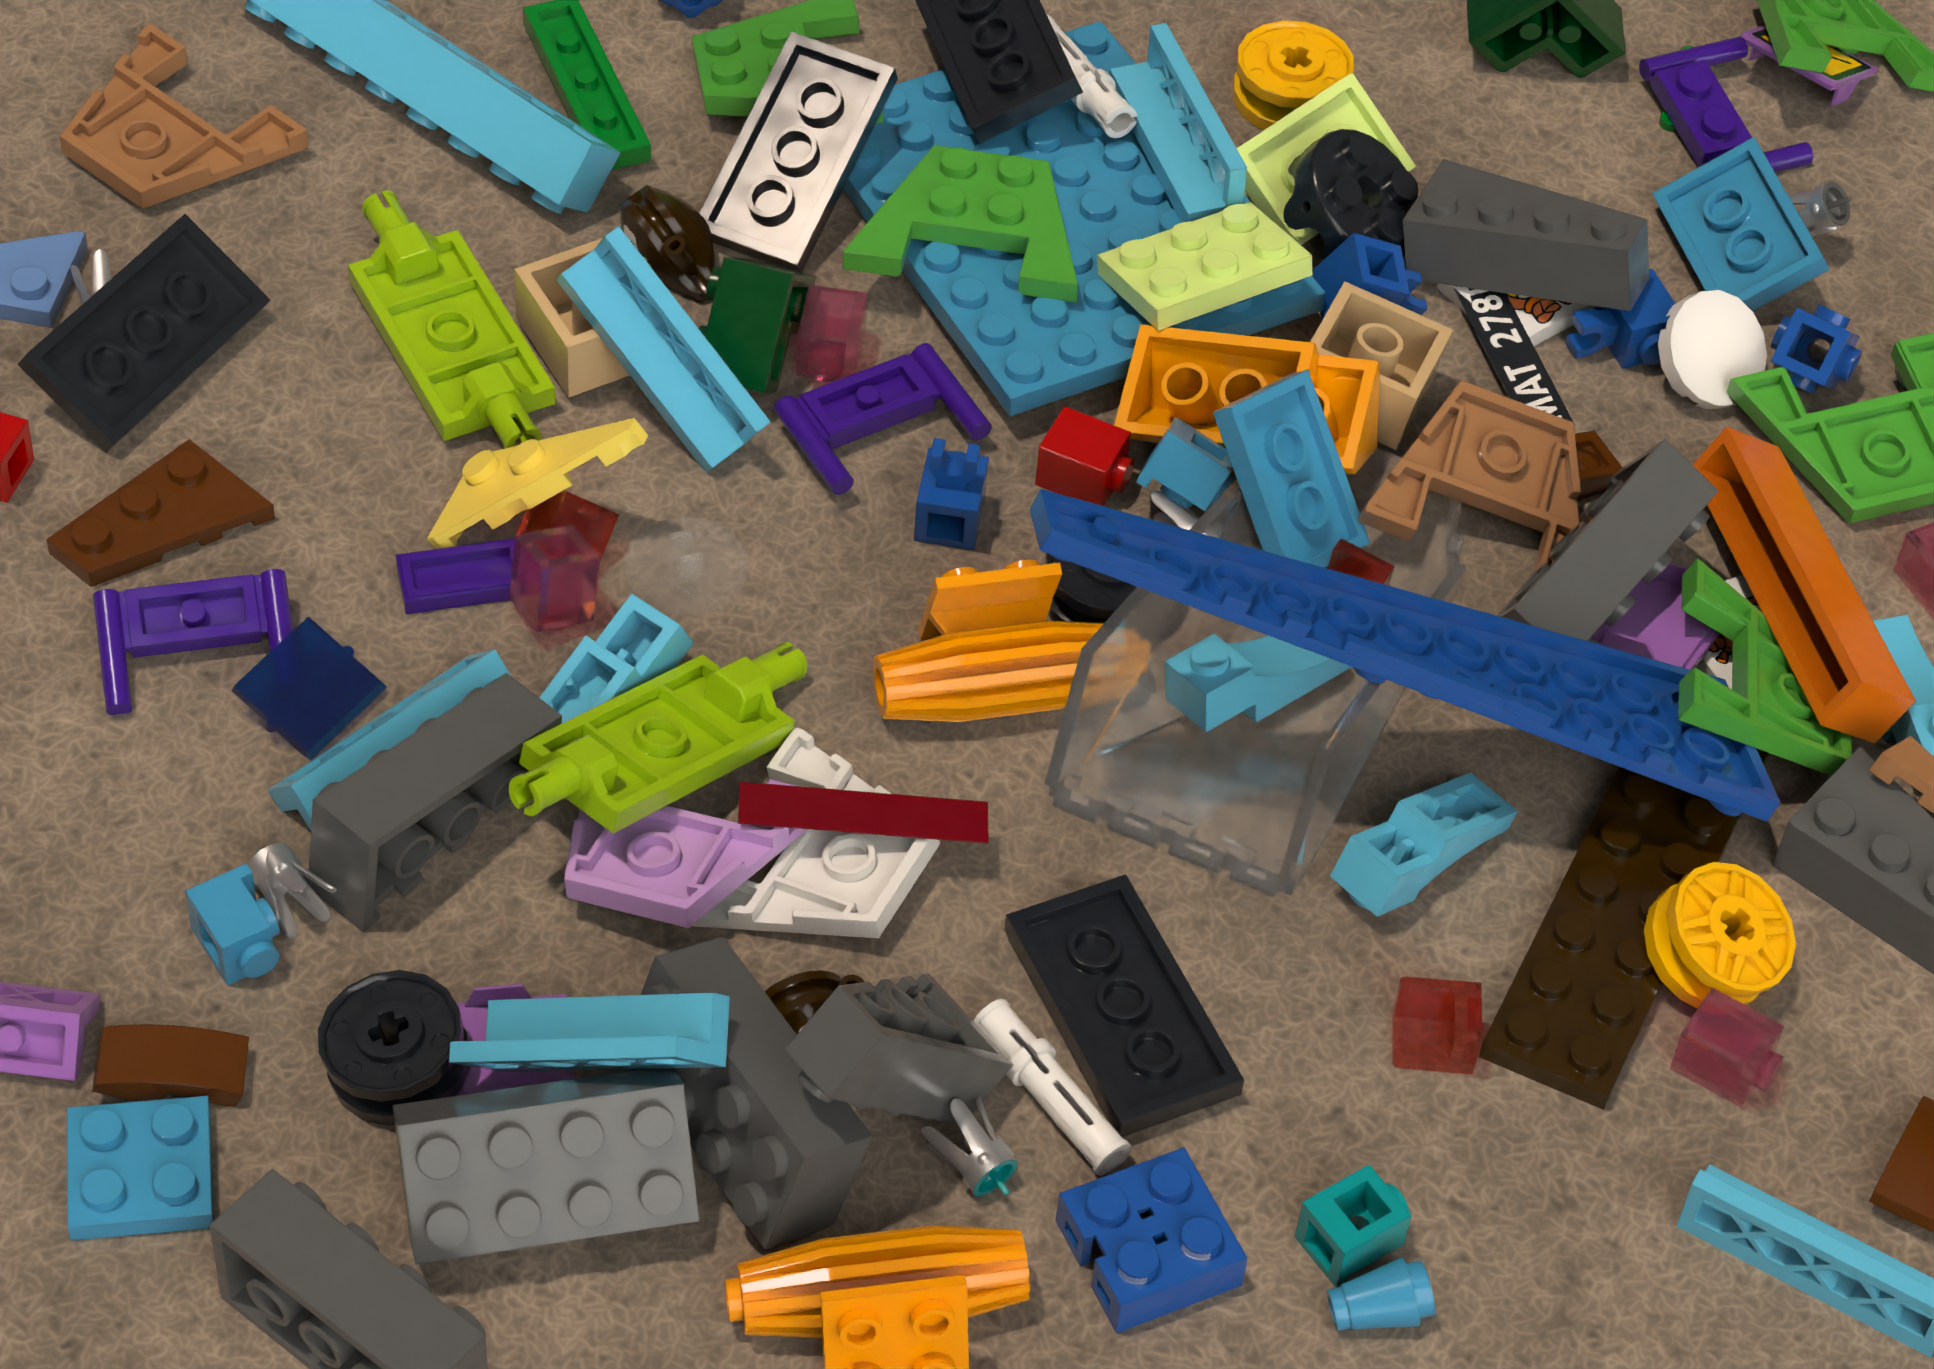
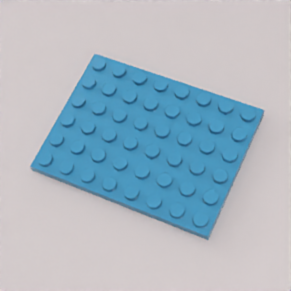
[843,21,1326,416]

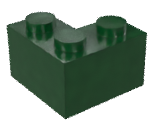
[1467,0,1625,78]
[699,257,817,393]

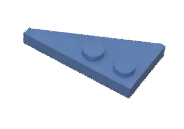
[0,231,87,328]

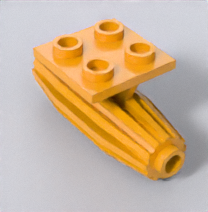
[873,560,1145,722]
[724,1225,1030,1369]

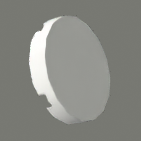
[1658,290,1767,410]

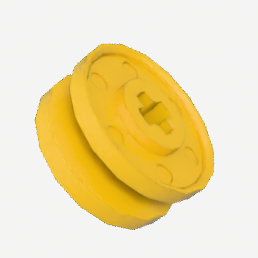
[1233,20,1354,130]
[1644,862,1796,1013]

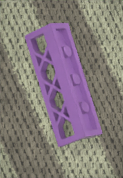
[0,982,100,1081]

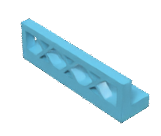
[1109,23,1247,222]
[556,226,770,473]
[267,649,511,831]
[449,993,730,1072]
[1676,1164,1934,1357]

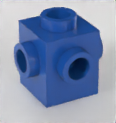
[1770,304,1862,394]

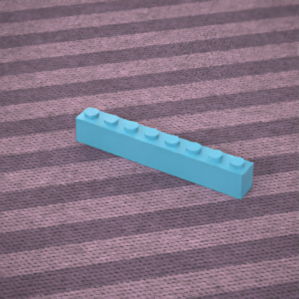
[244,0,621,214]

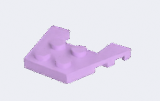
[564,779,808,928]

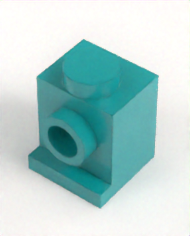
[1295,1164,1412,1288]

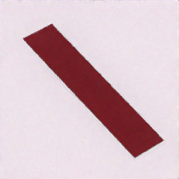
[738,781,989,844]

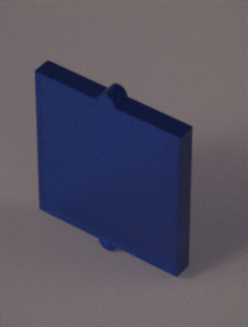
[232,617,387,760]

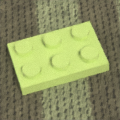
[1237,73,1416,245]
[1097,201,1313,331]

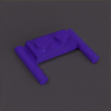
[1639,36,1813,172]
[774,343,992,495]
[93,569,301,715]

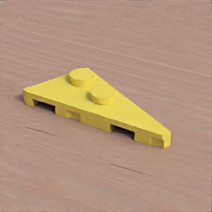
[427,418,648,549]

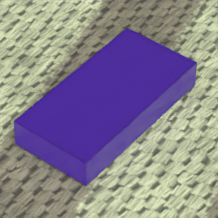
[395,538,531,614]

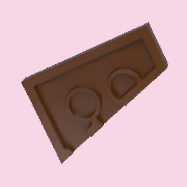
[47,439,275,587]

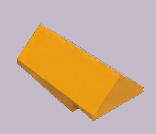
[1114,324,1380,475]

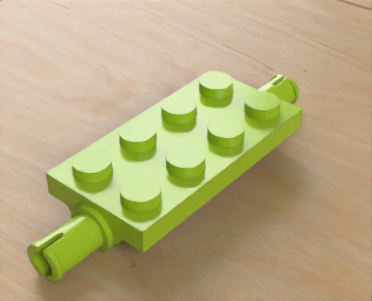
[348,190,556,449]
[509,642,808,834]

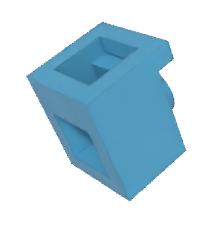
[1136,417,1238,511]
[185,863,280,985]

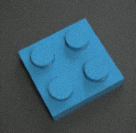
[67,1096,214,1240]

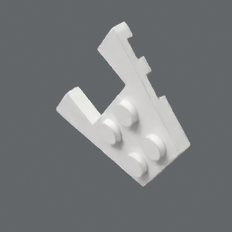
[692,727,940,938]

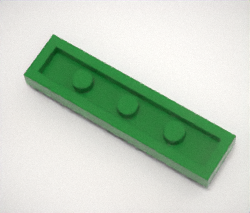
[523,0,651,170]

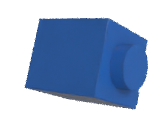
[1312,233,1428,319]
[1565,269,1676,369]
[914,438,989,550]

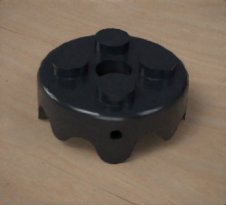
[1283,129,1418,260]

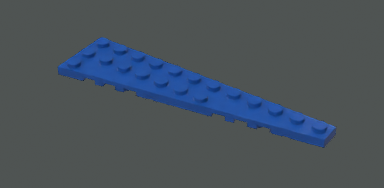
[1029,489,1780,821]

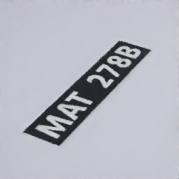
[1454,288,1575,425]

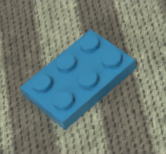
[1652,137,1830,311]
[1213,369,1370,568]

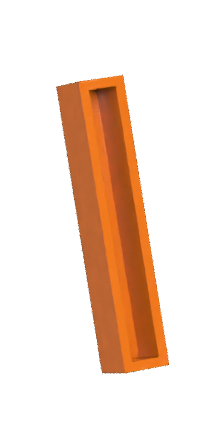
[1693,427,1916,744]

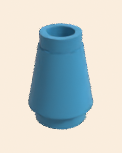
[1326,1257,1436,1331]

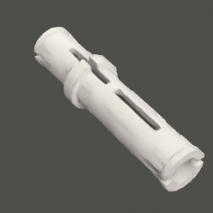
[1047,15,1137,138]
[974,999,1131,1176]

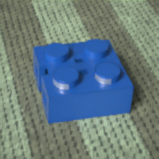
[1055,1147,1248,1333]

